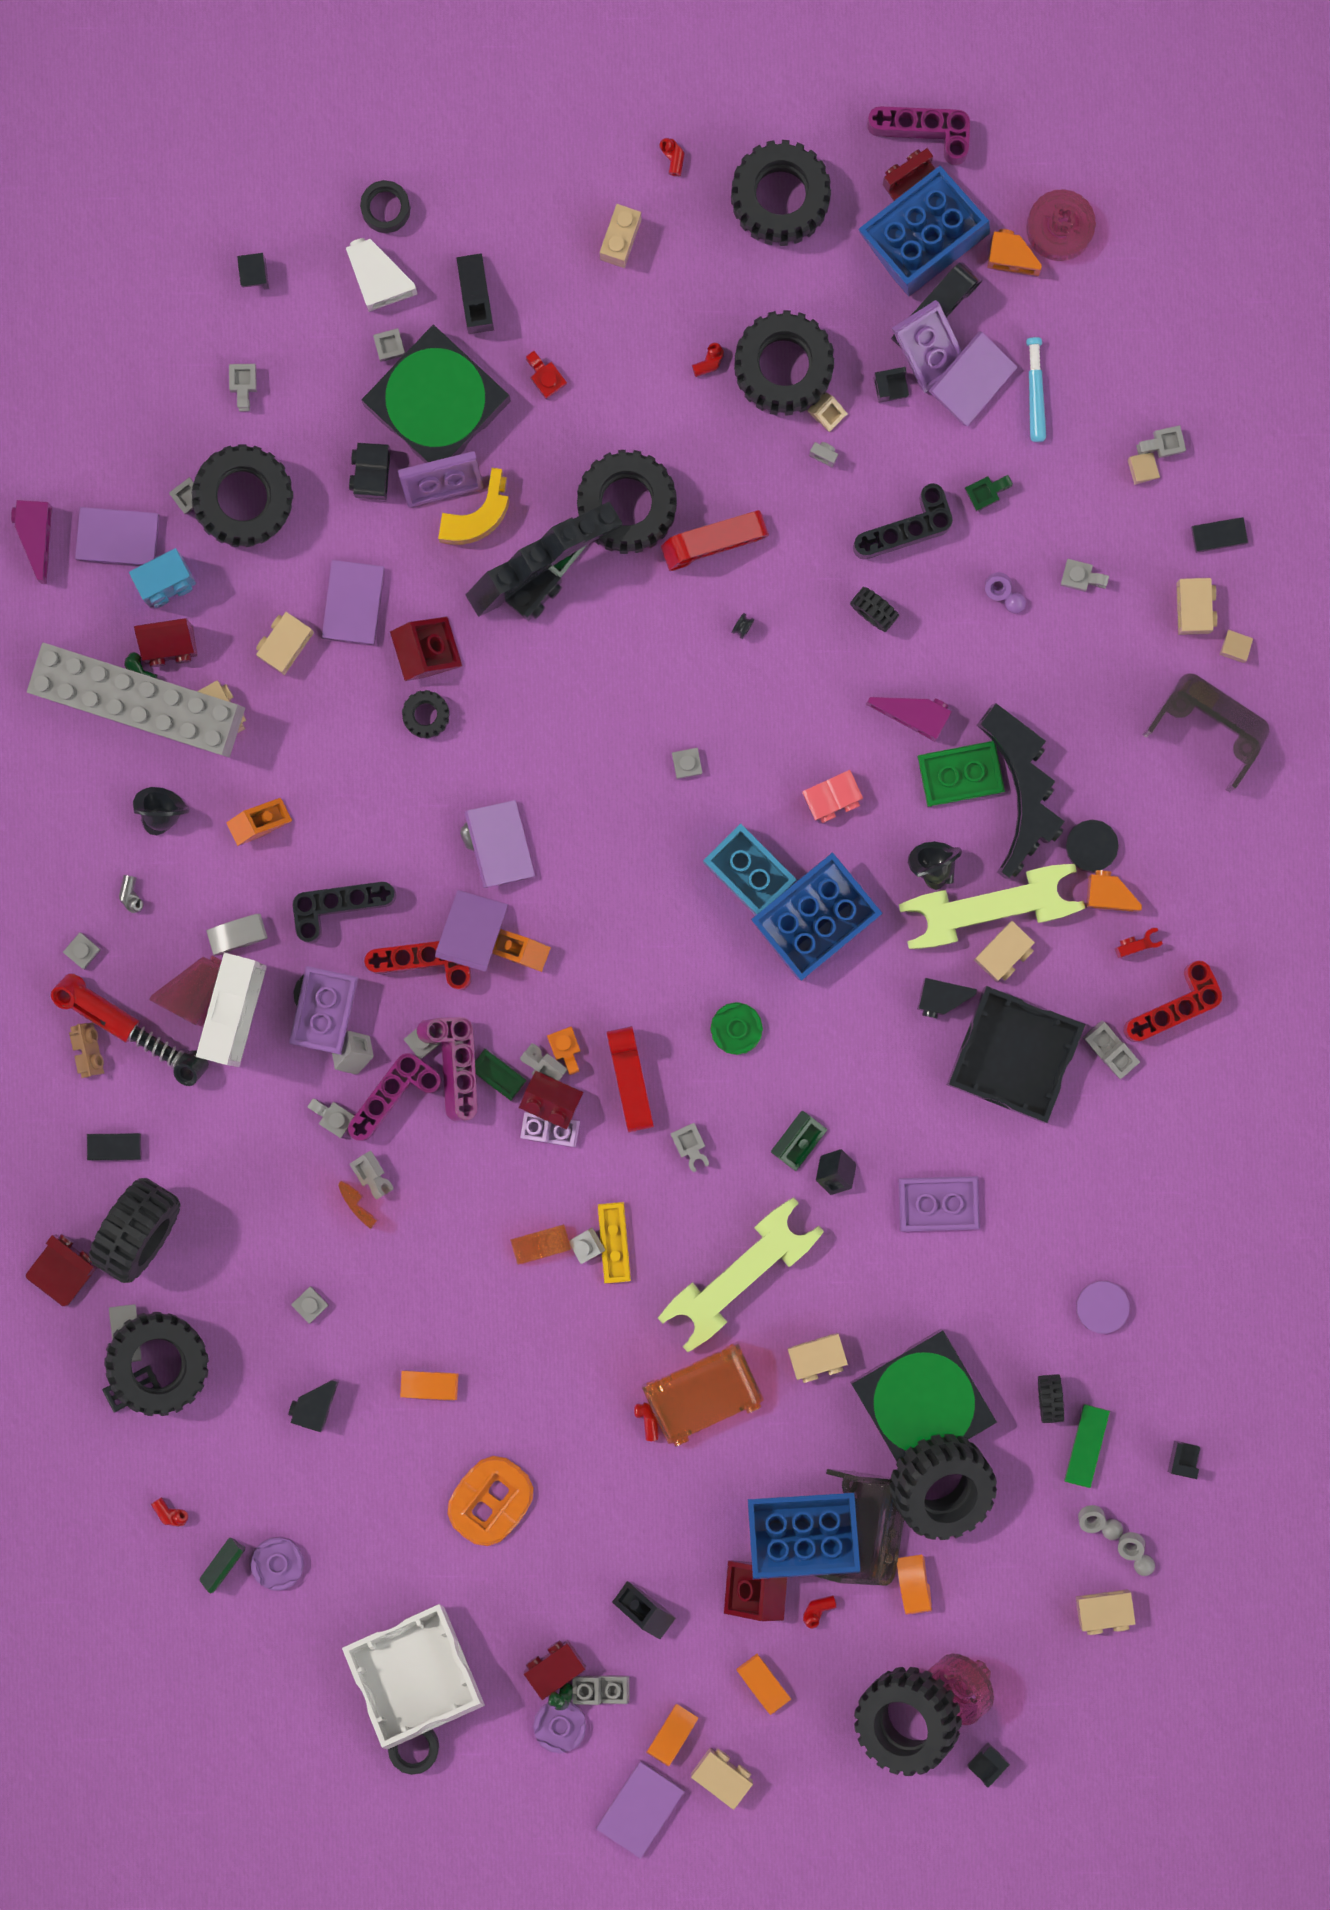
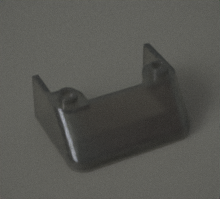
[1142,673,1269,792]
[814,1469,904,1586]

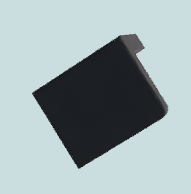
[237,253,269,290]
[873,367,909,403]
[816,1149,856,1195]
[1167,1440,1200,1479]
[967,1743,1010,1788]

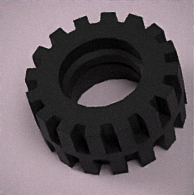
[850,586,899,632]
[402,690,450,739]
[1038,1374,1064,1423]

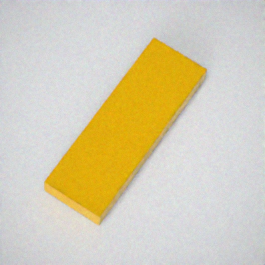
[598,1202,631,1283]

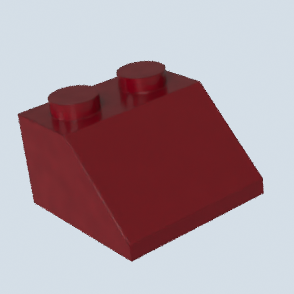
[390,616,462,681]
[134,618,197,667]
[724,1560,787,1622]

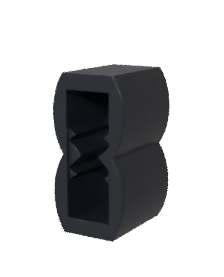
[349,443,391,500]

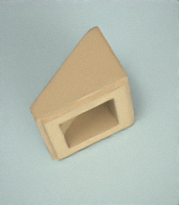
[807,393,848,432]
[1128,453,1160,485]
[1219,630,1253,663]

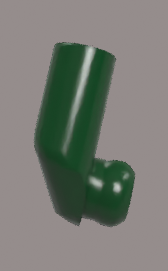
[124,652,158,679]
[548,1683,573,1710]

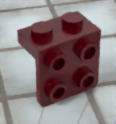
[883,148,935,201]
[26,1234,98,1307]

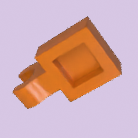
[547,1026,581,1075]

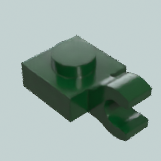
[965,475,1013,512]

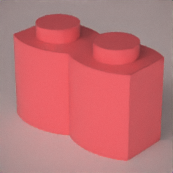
[802,770,863,823]

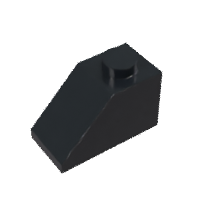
[917,978,977,1019]
[288,1379,339,1433]
[612,1581,676,1639]

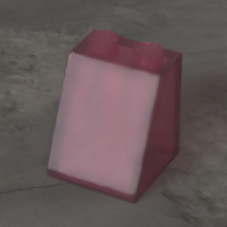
[149,955,222,1027]

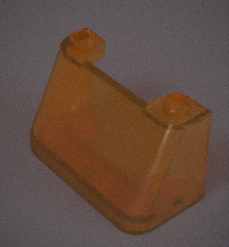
[641,1341,764,1447]

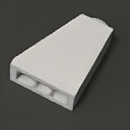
[346,238,417,312]

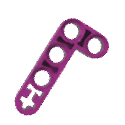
[867,106,970,165]
[417,1017,477,1121]
[348,1053,442,1141]

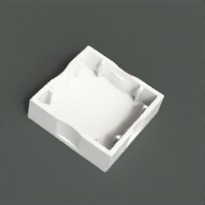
[196,952,267,1067]
[342,1604,485,1750]

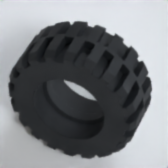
[731,140,831,246]
[734,310,835,416]
[191,444,293,547]
[577,449,677,554]
[89,1178,181,1283]
[104,1312,209,1416]
[890,1434,997,1540]
[854,1667,962,1776]

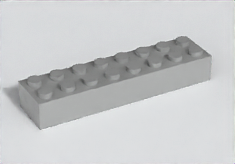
[27,642,245,758]

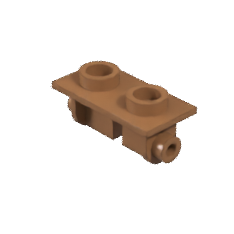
[69,1022,105,1078]

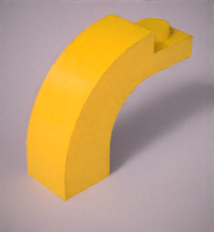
[438,468,509,545]

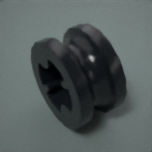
[731,613,755,639]

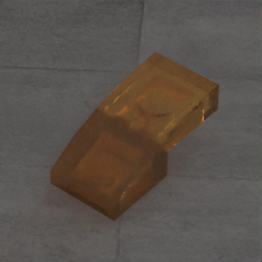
[338,1180,379,1229]
[510,1224,571,1265]

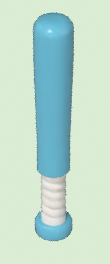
[1026,337,1046,442]

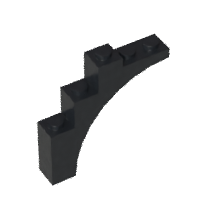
[465,501,623,617]
[976,703,1065,879]

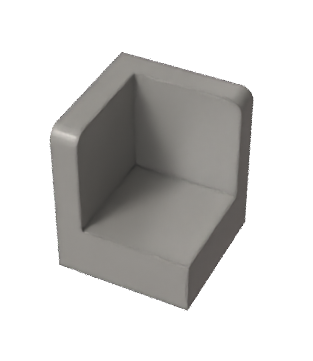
[332,1030,374,1074]

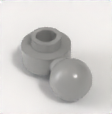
[1078,1505,1123,1540]
[1118,1532,1155,1576]

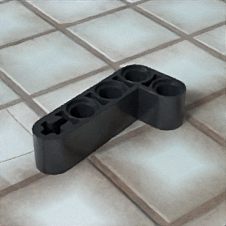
[891,262,982,348]
[853,483,953,560]
[292,882,396,943]

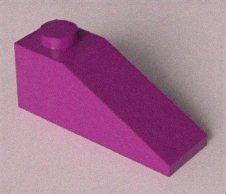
[11,500,52,584]
[866,697,952,742]

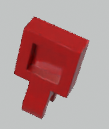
[526,351,567,399]
[1115,928,1163,958]

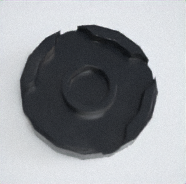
[1066,819,1119,872]

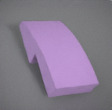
[520,1112,580,1147]

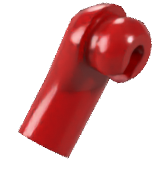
[659,138,685,176]
[692,343,724,377]
[634,1402,659,1442]
[151,1497,188,1527]
[803,1595,837,1629]

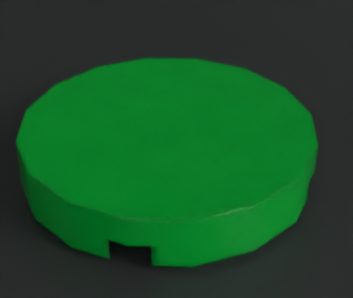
[710,1002,763,1055]

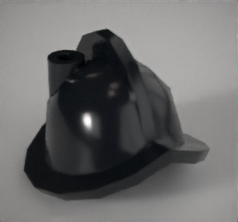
[133,787,189,836]
[908,841,962,890]

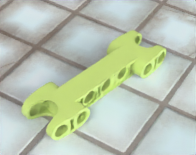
[899,864,1086,949]
[658,1197,824,1352]

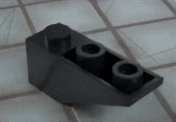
[456,253,494,334]

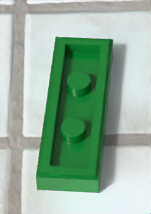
[1064,1404,1110,1488]

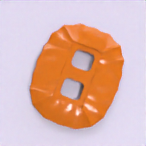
[447,1456,534,1546]

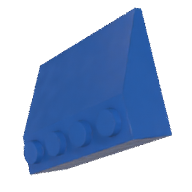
[858,166,990,297]
[751,852,883,981]
[748,1493,860,1579]

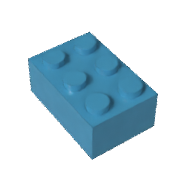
[703,824,797,915]

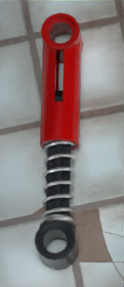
[51,974,209,1086]

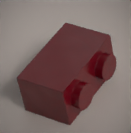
[519,1071,584,1130]
[524,1640,586,1700]

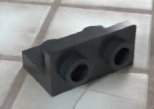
[505,569,562,622]

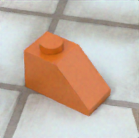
[987,229,1042,276]
[226,798,292,846]
[1086,870,1142,912]
[492,929,551,972]

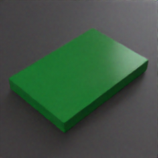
[917,741,1005,807]

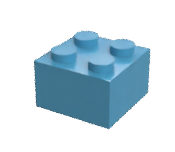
[129,548,196,608]

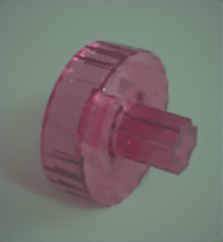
[1026,189,1096,261]
[928,1653,994,1725]

